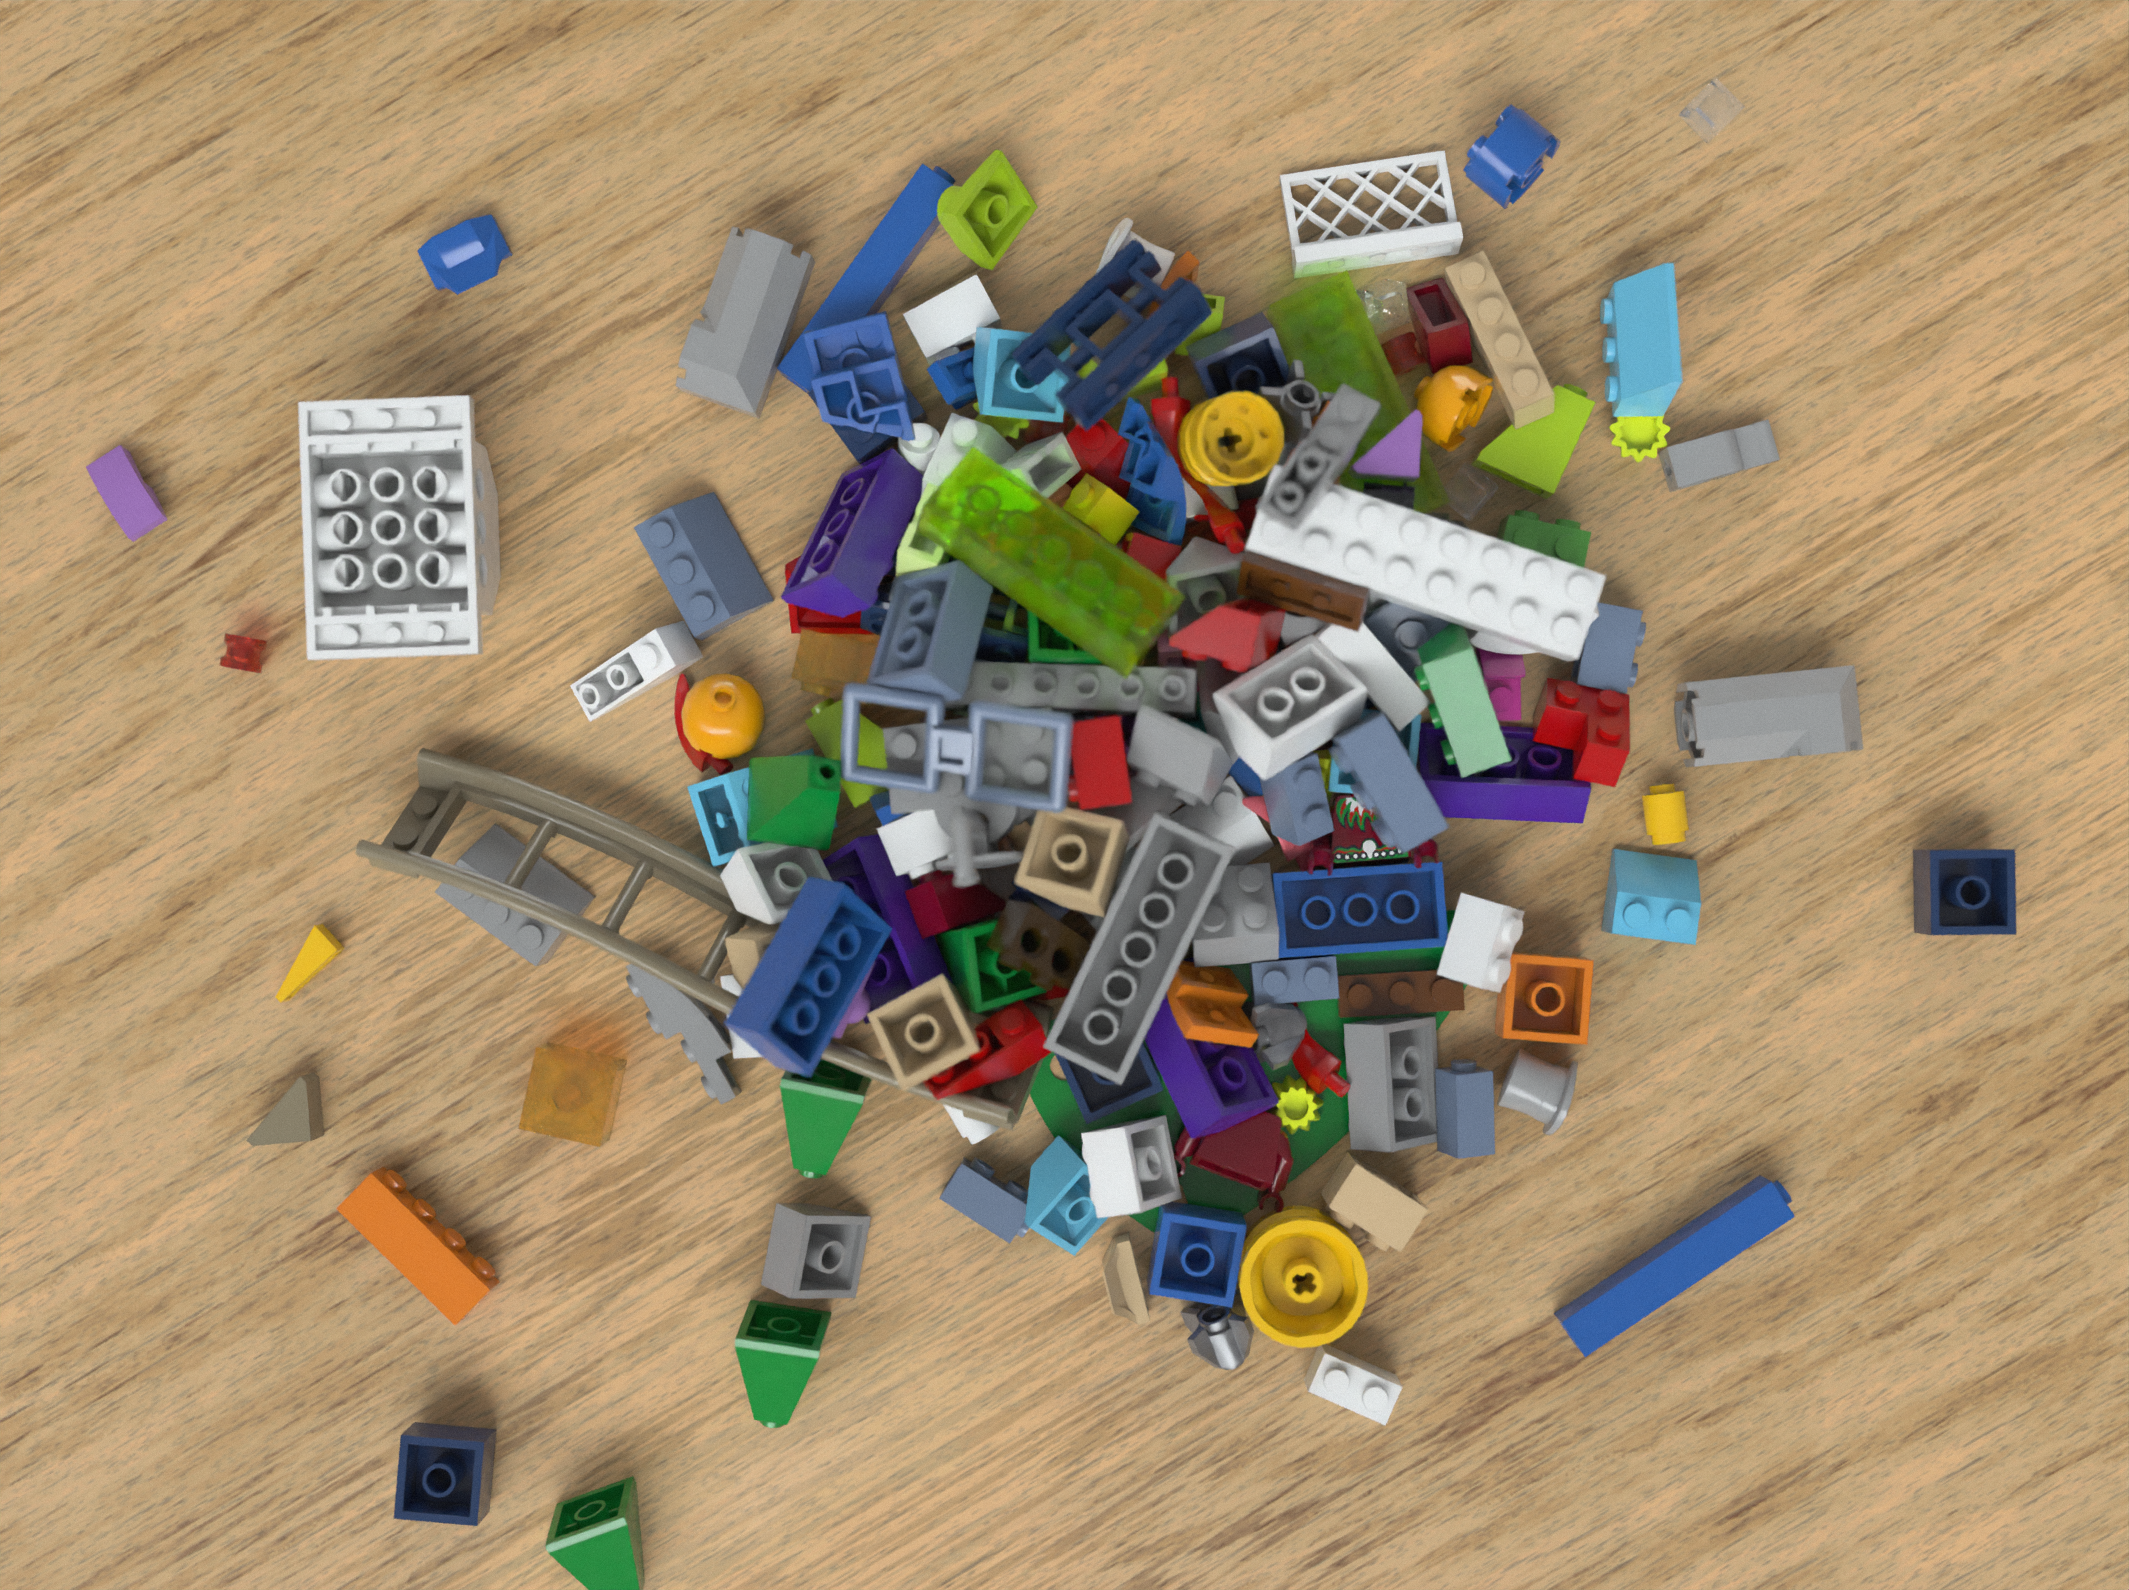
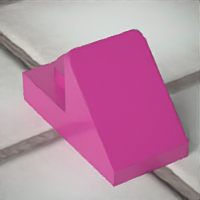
[1476,647,1526,721]

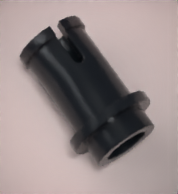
[1363,481,1415,511]

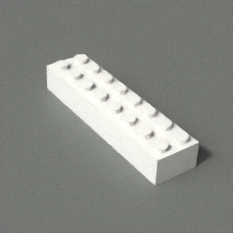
[1244,464,1606,661]

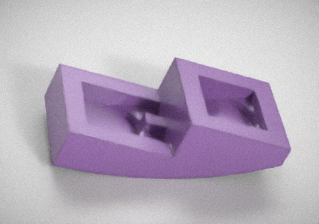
[86,445,168,542]

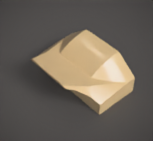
[1102,1233,1150,1325]

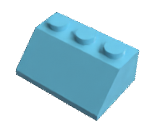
[1600,263,1682,417]

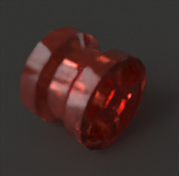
[1375,331,1427,380]
[1024,414,1071,443]
[219,633,267,673]

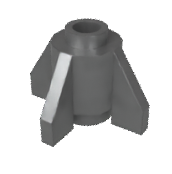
[1257,360,1336,443]
[1241,1002,1307,1070]
[1180,1290,1254,1370]

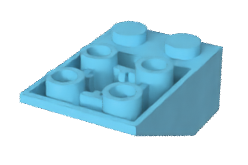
[687,748,838,867]

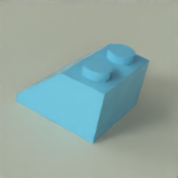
[1601,849,1701,945]

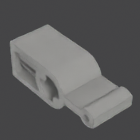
[1658,419,1780,492]

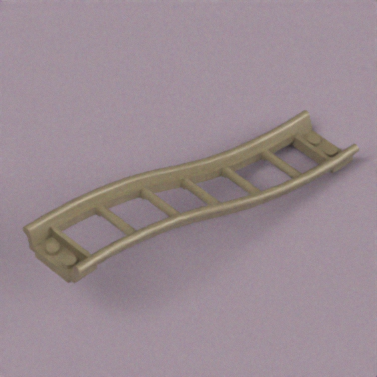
[356,748,1054,1130]

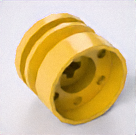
[1177,392,1284,487]

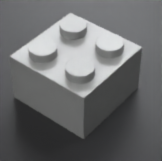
[1191,863,1279,967]

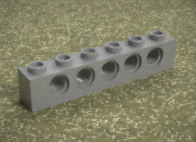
[944,662,1198,719]

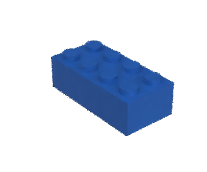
[1271,862,1448,958]
[724,877,892,1077]

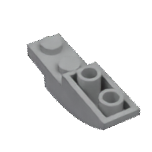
[1257,383,1381,531]
[626,964,742,1105]

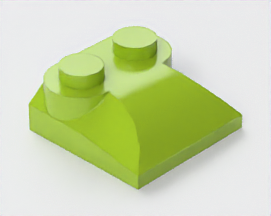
[937,149,1038,270]

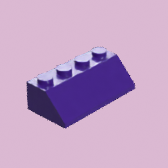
[780,448,923,617]
[1416,722,1592,824]
[822,834,953,1024]
[1144,957,1279,1139]

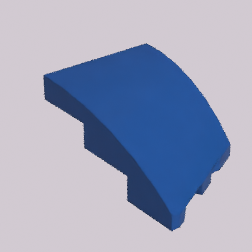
[803,311,916,441]
[1118,397,1186,546]

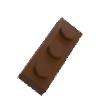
[1236,551,1370,632]
[1337,969,1465,1018]

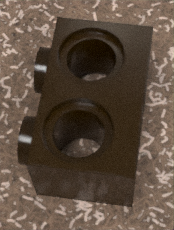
[986,900,1093,991]

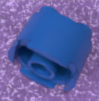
[1463,104,1561,209]

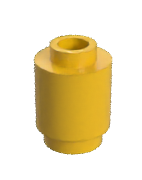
[1642,783,1689,845]

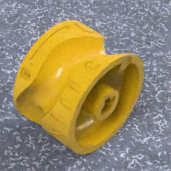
[1237,1206,1368,1348]

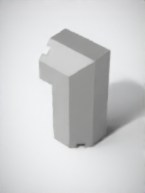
[676,227,815,419]
[1674,665,1863,767]

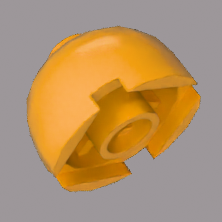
[1414,365,1493,452]
[681,673,765,759]

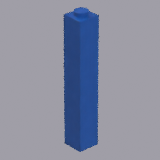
[777,163,956,394]
[1554,1175,1795,1357]

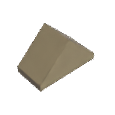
[246,1072,324,1146]

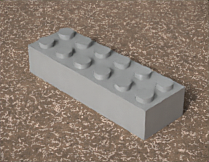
[1044,810,1235,1085]

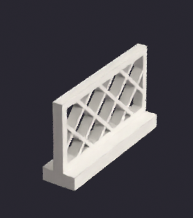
[1279,150,1463,279]

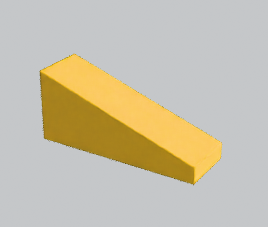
[275,924,345,1003]

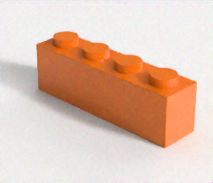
[336,1167,500,1326]

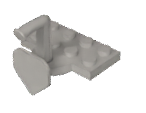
[883,707,1054,885]

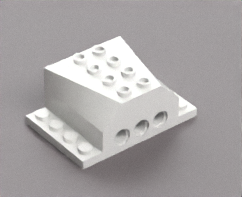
[298,396,501,660]

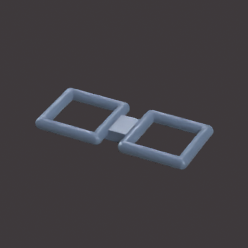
[840,682,1073,813]

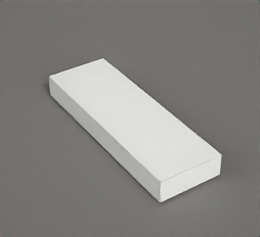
[1315,623,1431,731]

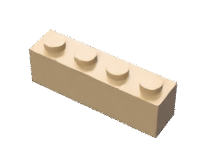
[1445,251,1554,430]

